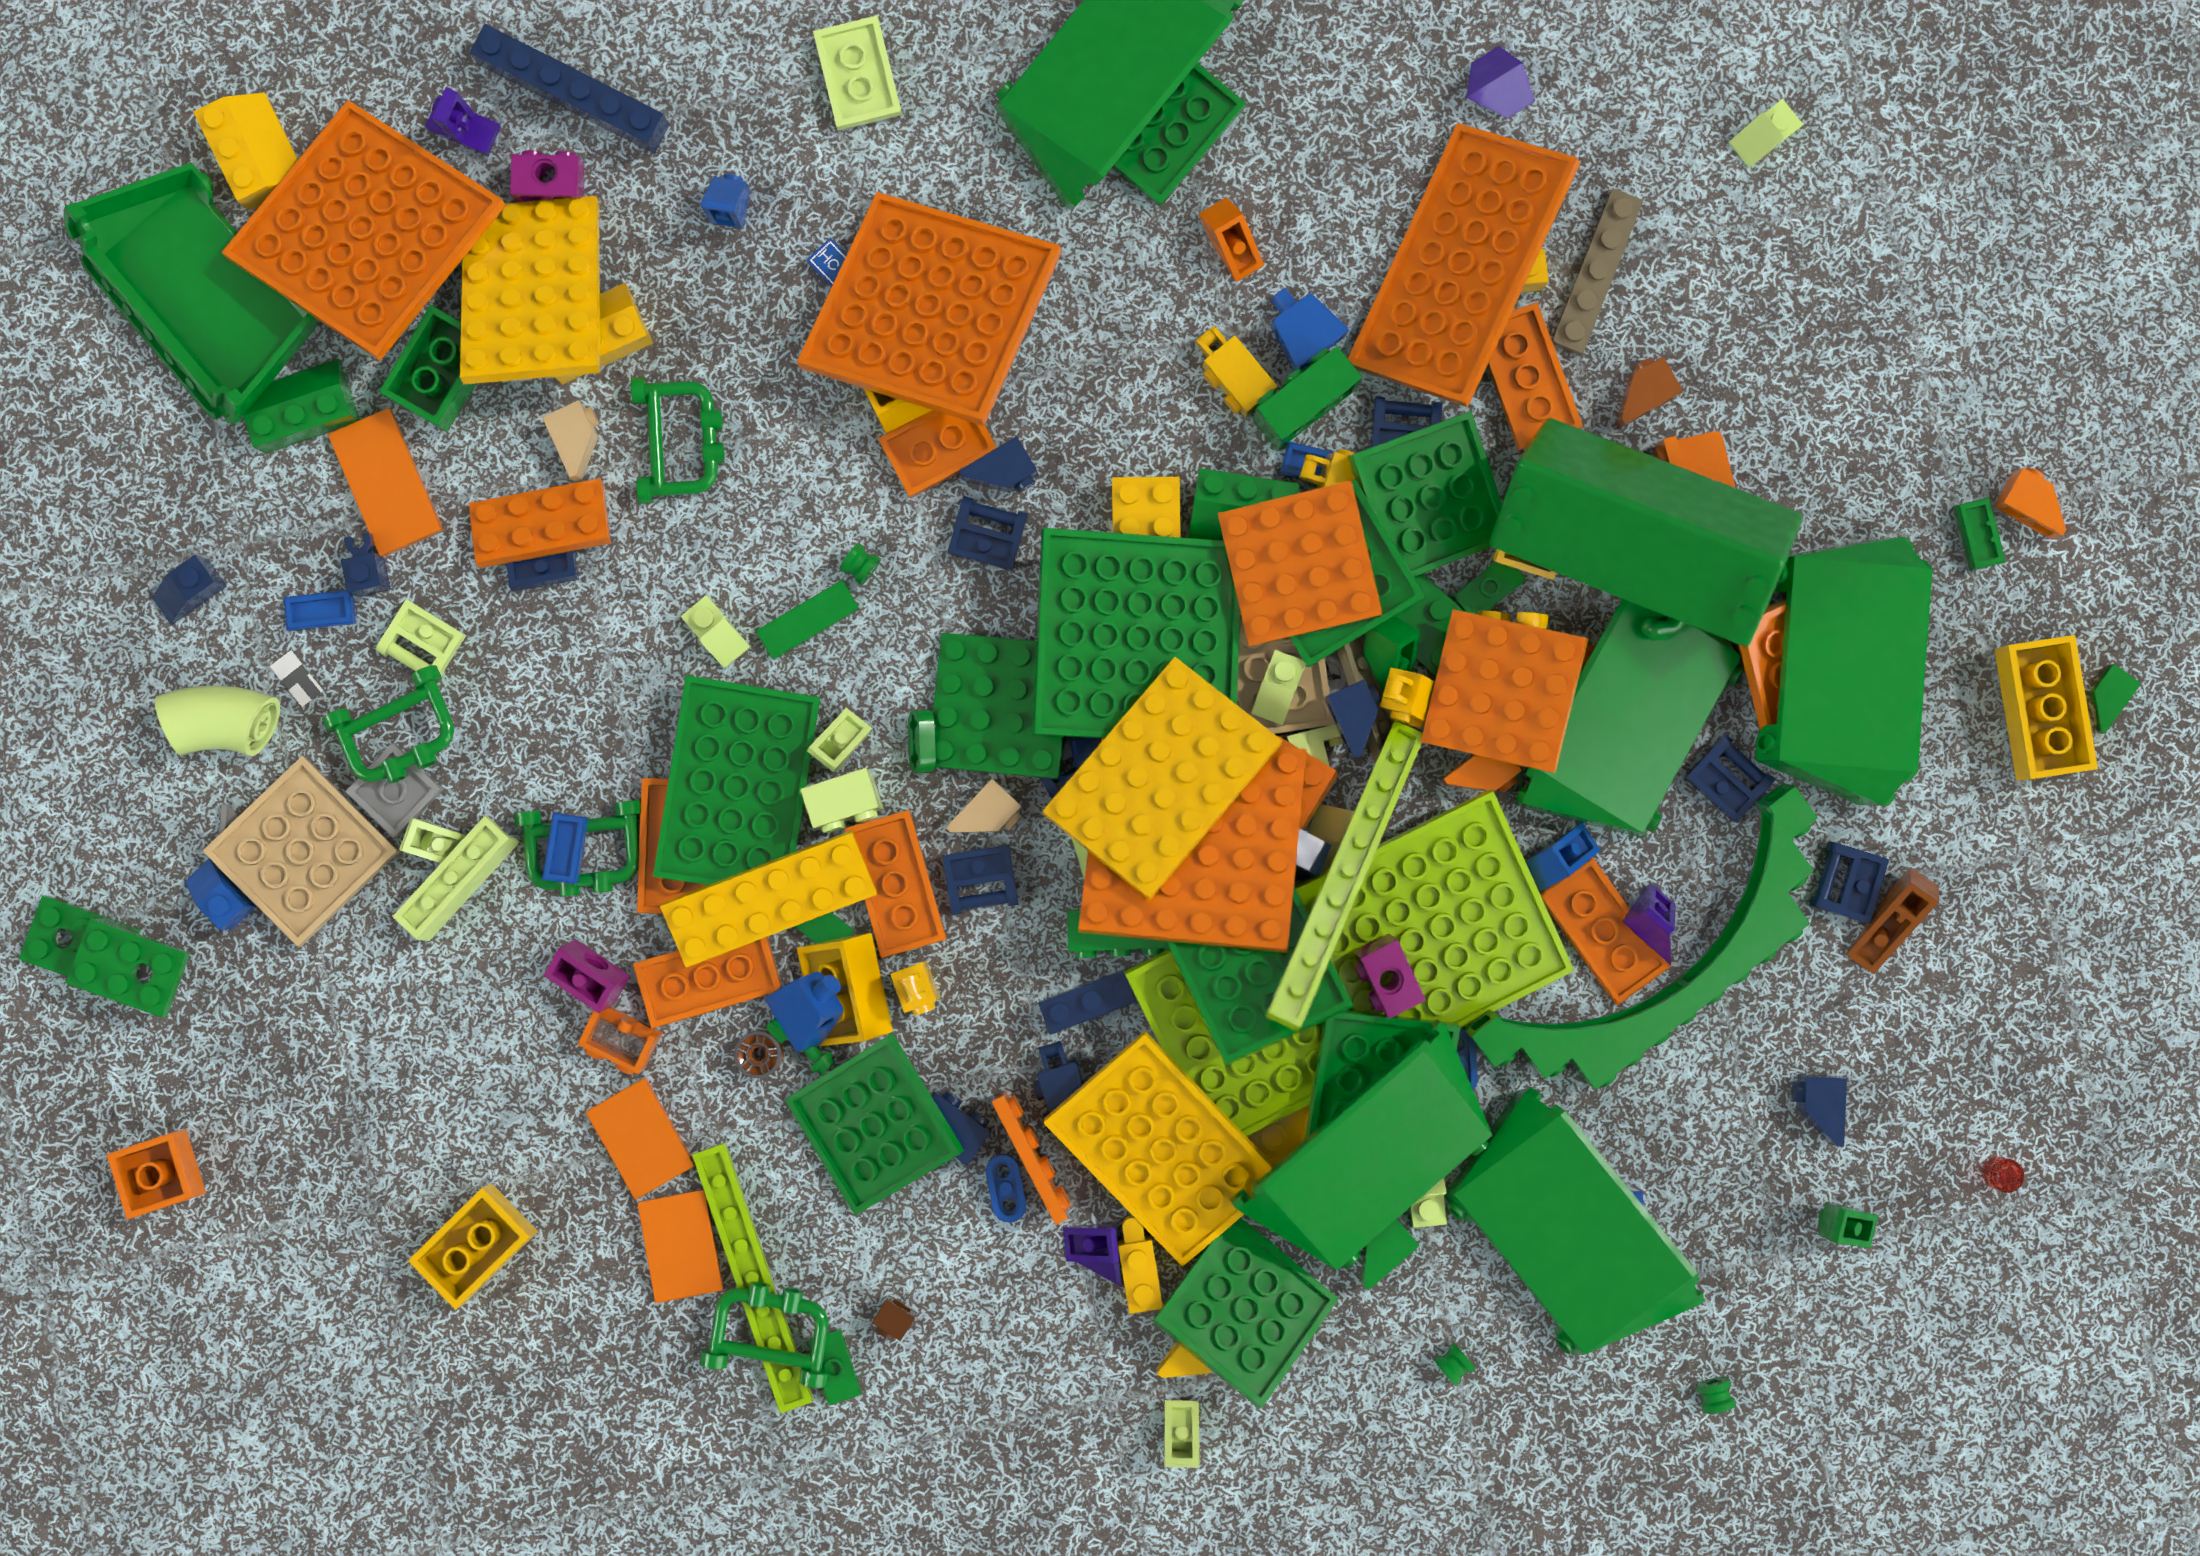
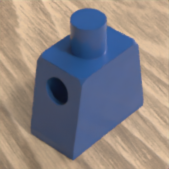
[1270,288,1349,371]
[764,971,844,1053]

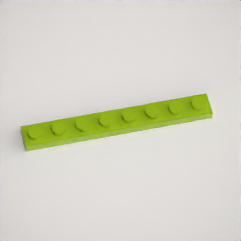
[692,1142,814,1414]

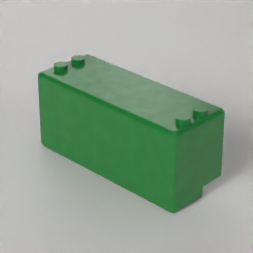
[1489,418,1803,646]

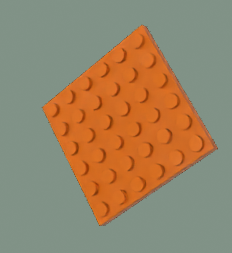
[221,100,506,361]
[797,192,1062,426]
[1078,738,1307,953]

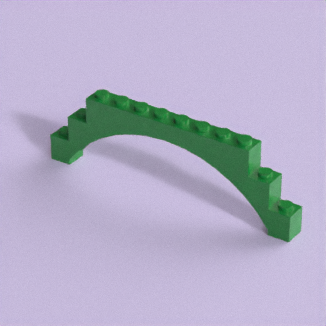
[1463,783,1818,1090]

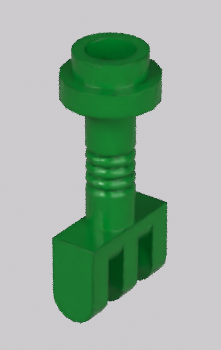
[767,1017,835,1076]

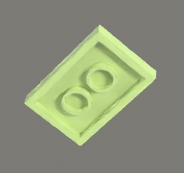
[813,15,902,131]

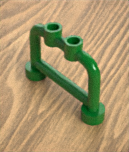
[631,377,725,504]
[322,665,455,784]
[513,800,641,897]
[700,1281,829,1388]

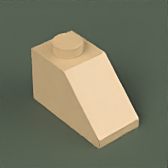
[542,400,600,482]
[946,779,1022,833]

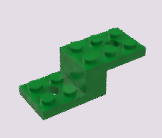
[19,895,191,1018]

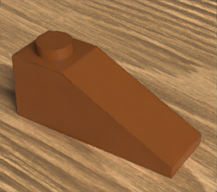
[1846,867,1939,974]

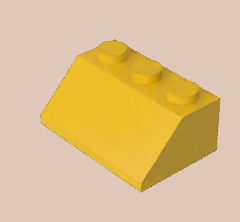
[193,92,298,211]
[555,282,654,385]
[797,933,893,1046]

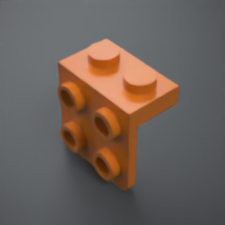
[1654,431,1735,488]

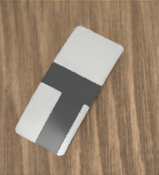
[270,650,323,707]

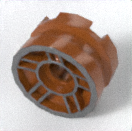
[734,1030,784,1079]

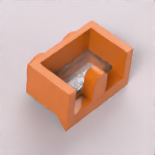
[577,1006,663,1075]

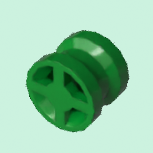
[839,543,881,586]
[1433,1342,1476,1386]
[1696,1377,1736,1414]

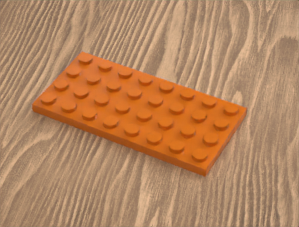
[1348,123,1580,407]

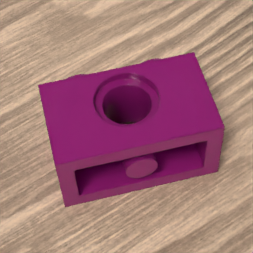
[510,150,585,202]
[1353,933,1426,1019]
[543,939,630,1013]

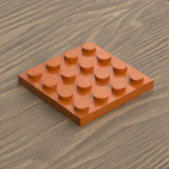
[1218,480,1383,646]
[1421,609,1588,774]

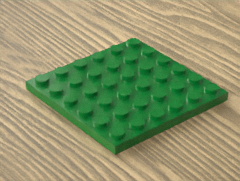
[1032,528,1241,739]

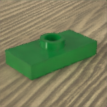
[1953,497,2006,571]
[1452,562,1526,614]
[808,1328,862,1405]

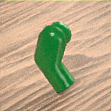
[1640,617,1686,641]

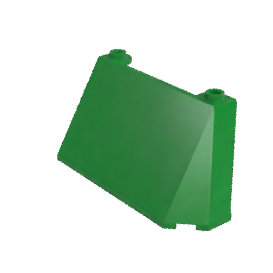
[994,0,1244,210]
[64,163,317,424]
[1755,537,1933,806]
[1516,599,1744,838]
[1230,1019,1492,1270]
[1444,1087,1705,1355]

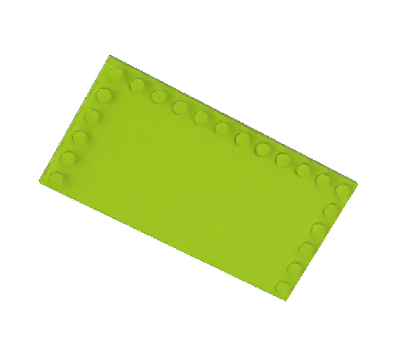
[1124,789,1574,1137]

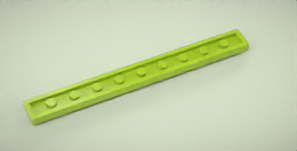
[1266,720,1423,1031]

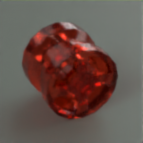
[1982,1156,2024,1193]

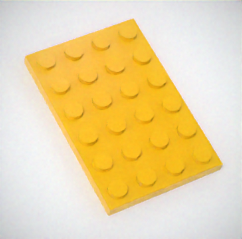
[460,196,600,385]
[1042,657,1282,900]
[1043,1031,1274,1267]

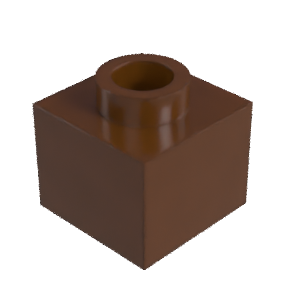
[872,1295,917,1341]

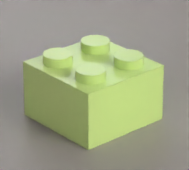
[800,768,884,834]

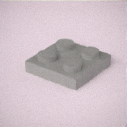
[345,743,444,838]

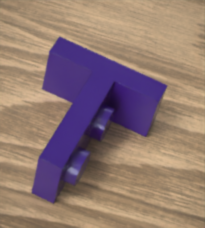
[425,87,501,156]

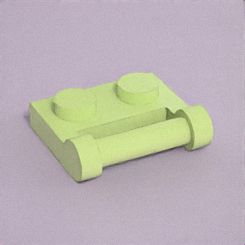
[376,599,466,684]

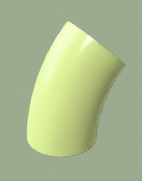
[154,685,280,756]

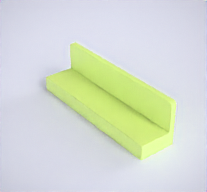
[392,816,520,941]

